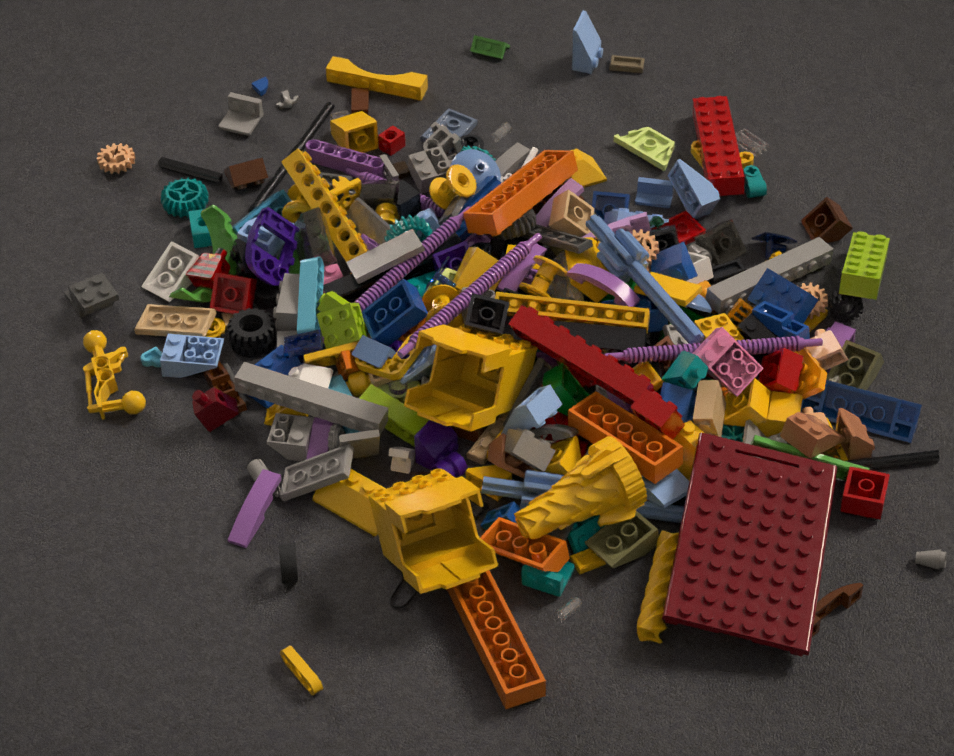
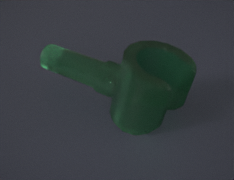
[649,216,664,228]

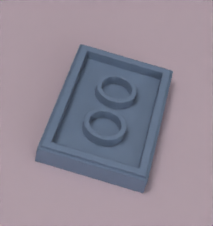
[420,108,477,153]

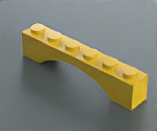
[326,56,428,101]

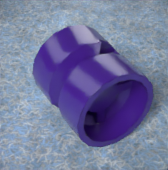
[430,451,468,478]

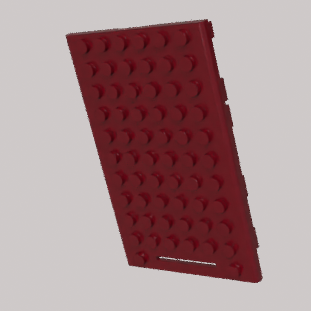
[662,433,837,657]

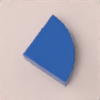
[251,77,268,96]

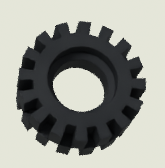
[828,290,864,322]

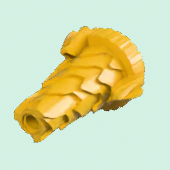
[514,436,647,539]

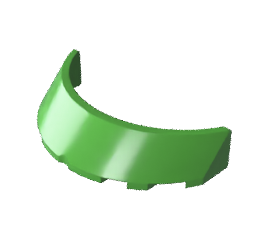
[169,205,237,302]

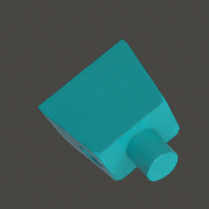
[662,351,708,390]

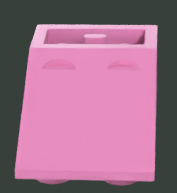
[692,327,763,397]

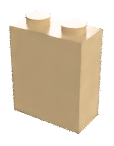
[693,380,726,437]

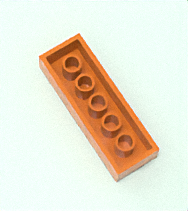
[568,391,683,484]

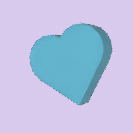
[141,347,162,367]

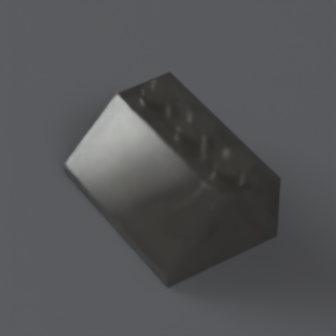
[294,207,337,266]

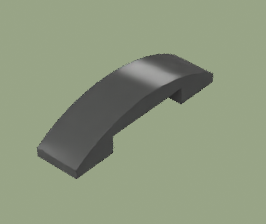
[529,424,579,441]

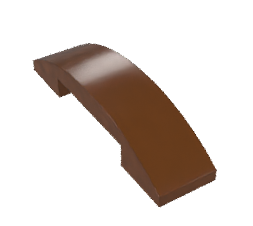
[812,583,864,637]

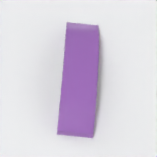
[497,243,547,292]
[566,263,640,307]

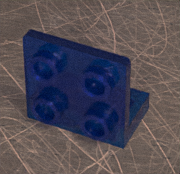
[284,329,326,364]

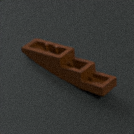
[202,361,247,413]

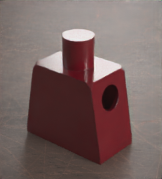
[192,388,239,432]

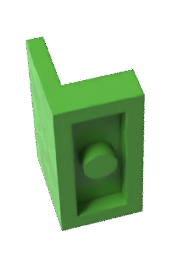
[470,35,510,59]

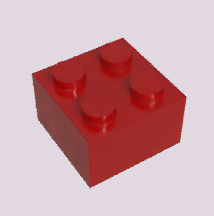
[210,273,257,314]
[758,348,803,393]
[631,388,685,440]
[840,466,890,520]

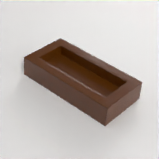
[351,88,369,115]

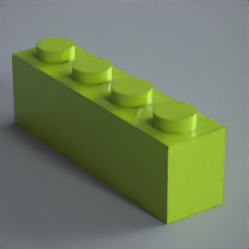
[359,384,429,447]

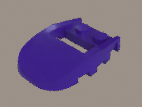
[245,207,300,286]

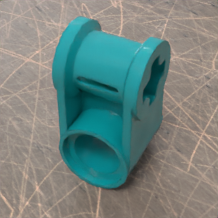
[743,165,767,198]

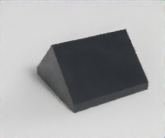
[397,180,421,221]

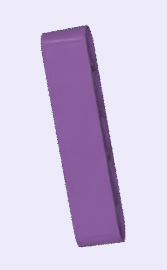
[306,139,385,178]

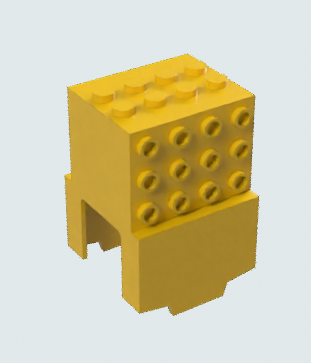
[404,324,537,431]
[368,469,498,594]

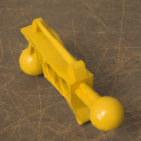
[83,330,146,420]

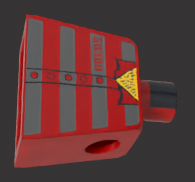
[185,248,230,289]

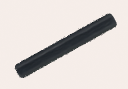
[158,157,223,183]

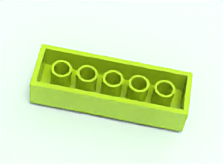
[839,231,890,300]

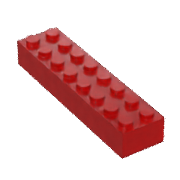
[693,96,744,196]
[509,305,655,406]

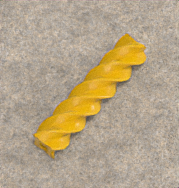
[637,531,679,643]

